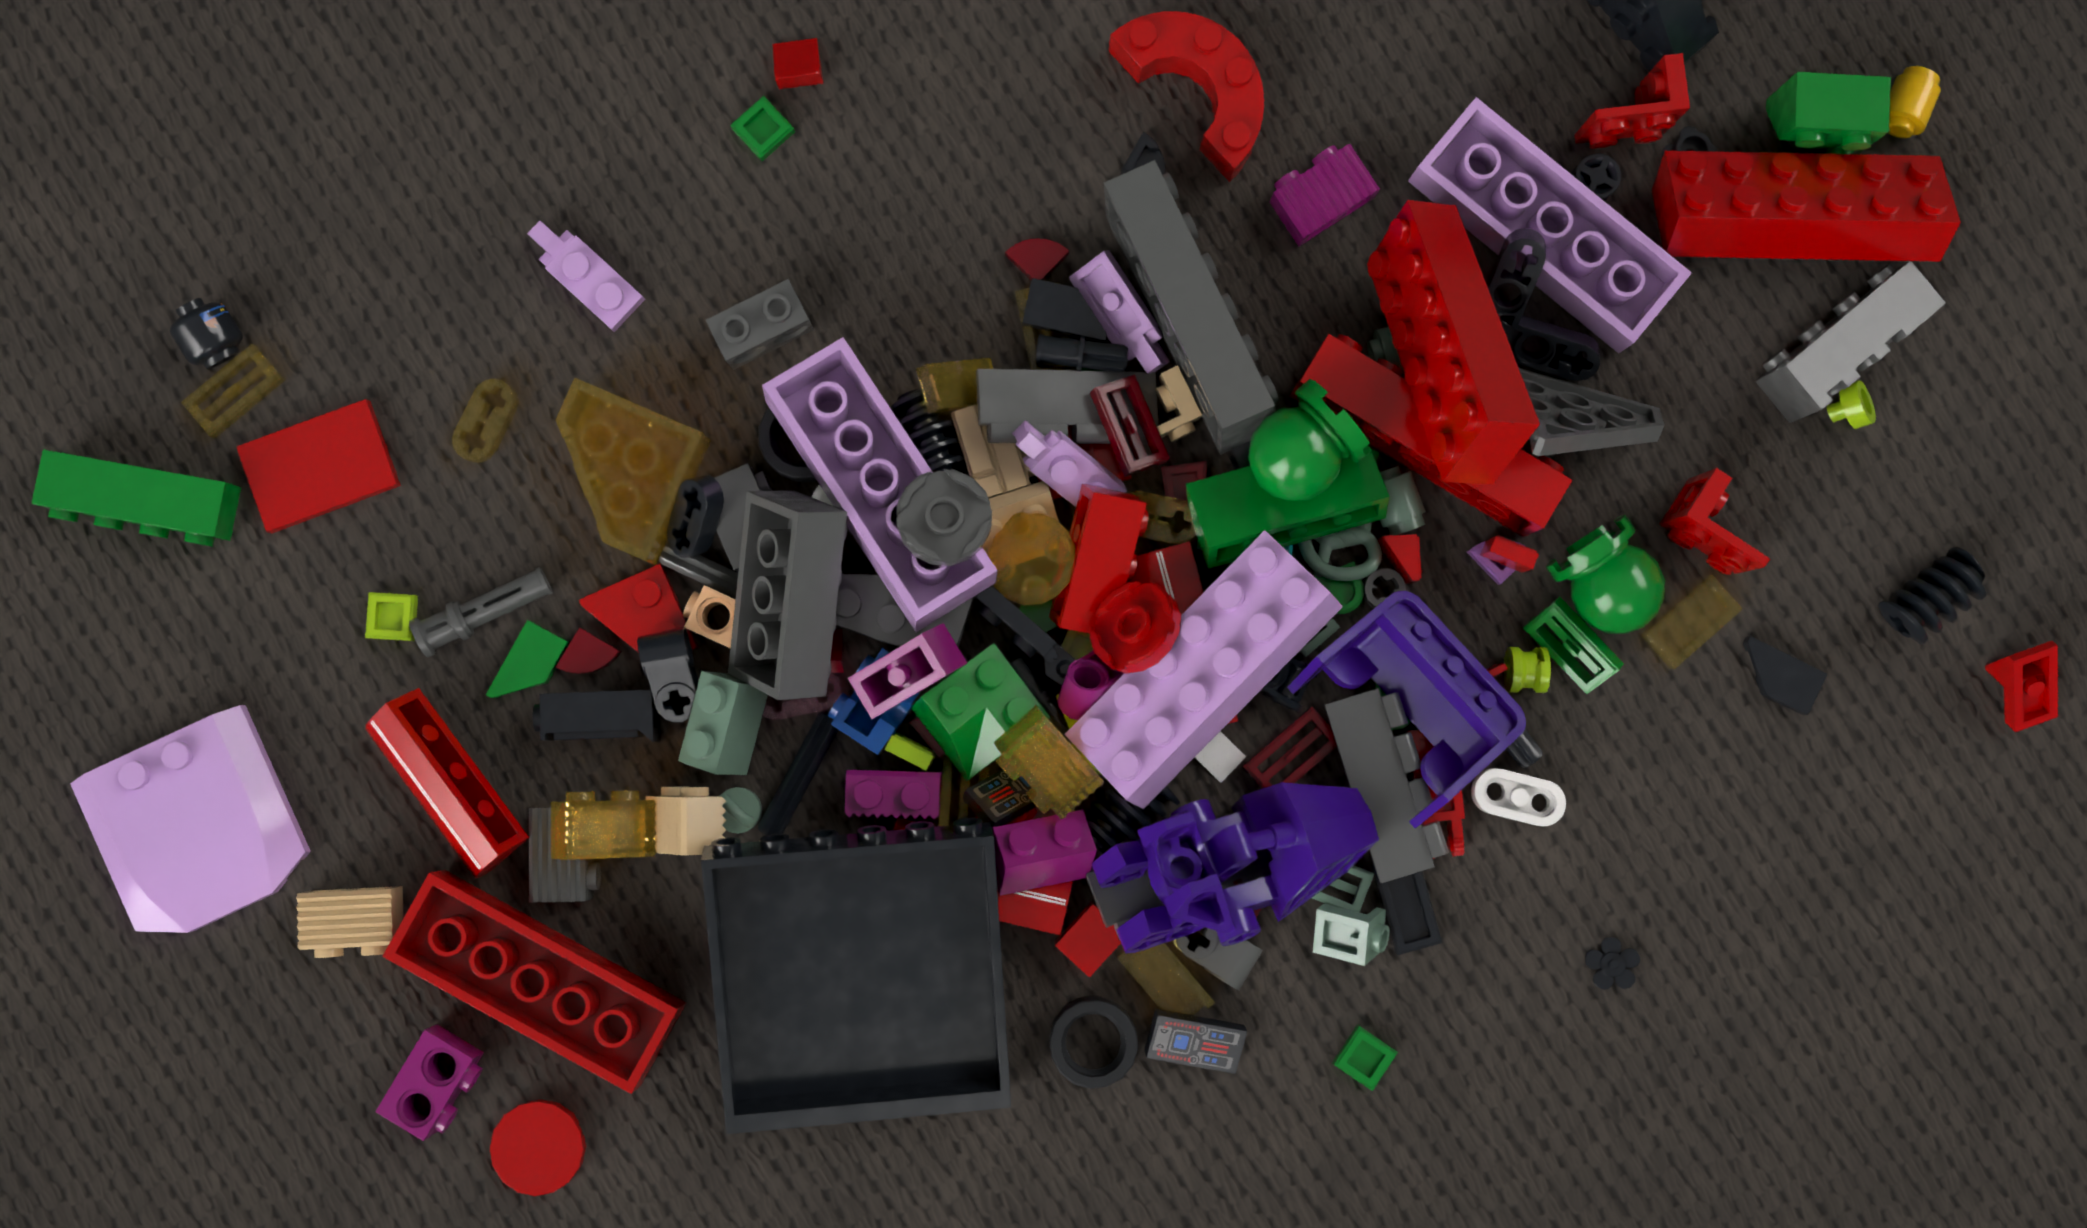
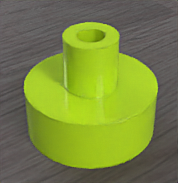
[1827,380,1876,429]

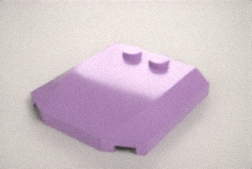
[70,705,311,933]

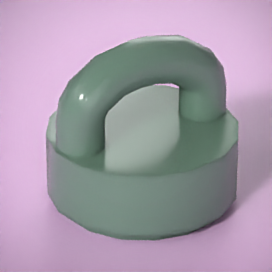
[720,787,762,834]

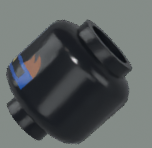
[170,298,243,370]

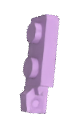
[527,221,645,332]
[1069,250,1170,374]
[1012,420,1127,507]

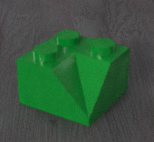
[1766,72,1891,154]
[911,643,1050,781]

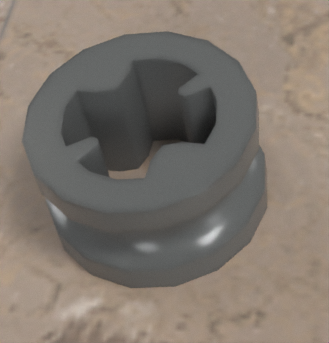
[1363,568,1406,608]

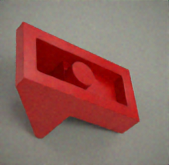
[1985,641,2058,732]

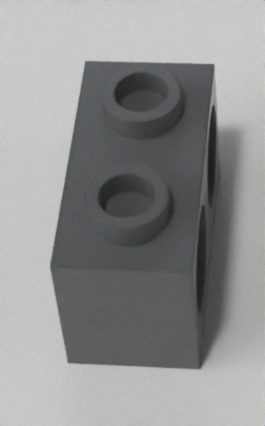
[705,279,814,370]

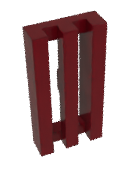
[1090,374,1170,477]
[1241,706,1337,789]

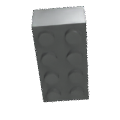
[728,490,847,700]

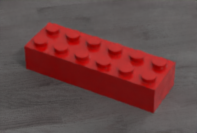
[1652,151,1961,262]
[1367,200,1540,485]
[1289,334,1572,537]
[382,869,686,1094]

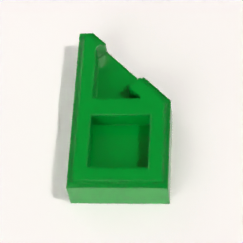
[486,620,570,698]

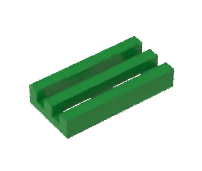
[1523,596,1624,694]

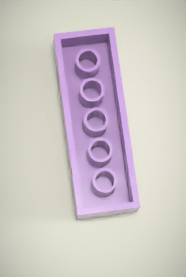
[1408,97,1692,353]
[762,337,998,632]
[1065,530,1343,809]

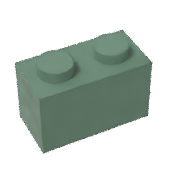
[678,671,768,775]

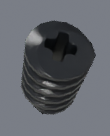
[890,385,967,474]
[1878,547,1987,644]
[1085,786,1180,855]

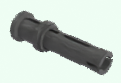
[409,567,553,658]

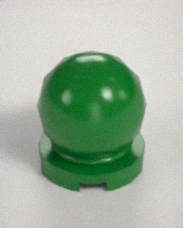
[1248,379,1372,501]
[1545,515,1665,634]

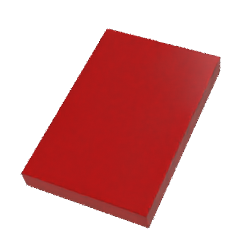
[236,399,401,534]

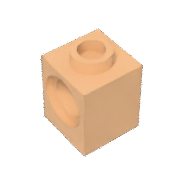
[683,585,736,649]

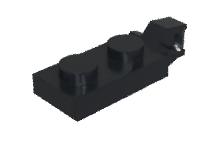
[975,586,1075,686]

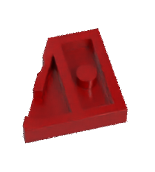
[579,564,699,653]

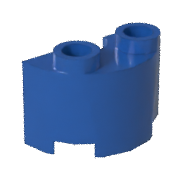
[828,648,921,755]

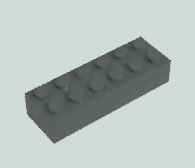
[1104,160,1279,455]

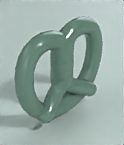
[1298,522,1382,581]

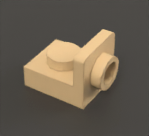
[1156,365,1202,442]

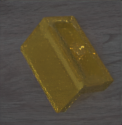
[1116,943,1215,1015]

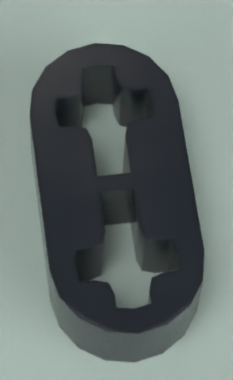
[667,475,724,558]

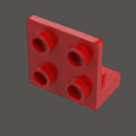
[1574,53,1690,149]
[1659,468,1770,575]

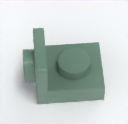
[1313,904,1390,966]

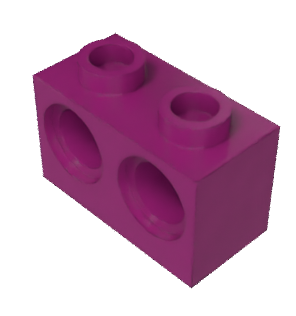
[375,1024,484,1141]

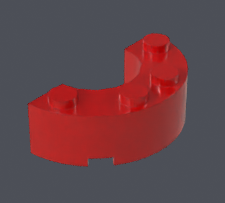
[1109,11,1264,182]

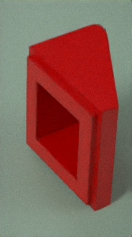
[772,38,824,90]
[1377,534,1422,584]

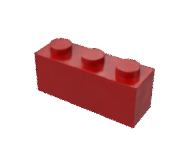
[1049,484,1149,634]

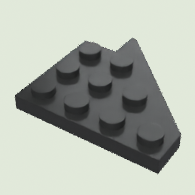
[1519,368,1664,456]

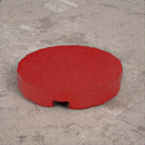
[1090,581,1181,673]
[490,1099,586,1196]

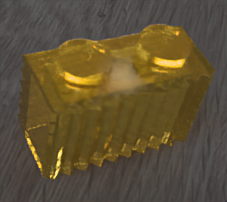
[993,705,1104,819]
[551,790,656,860]

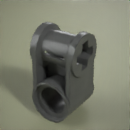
[1172,927,1263,990]

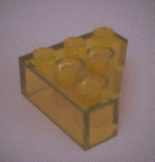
[556,378,711,565]

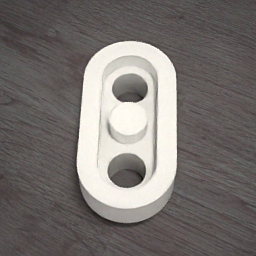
[1471,768,1566,826]

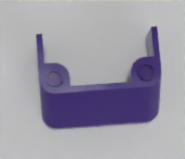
[1287,591,1526,828]

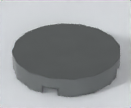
[896,469,992,566]

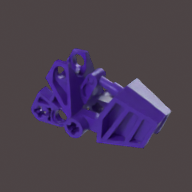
[1092,782,1379,953]

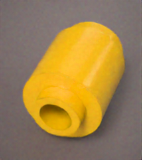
[1889,66,1941,138]

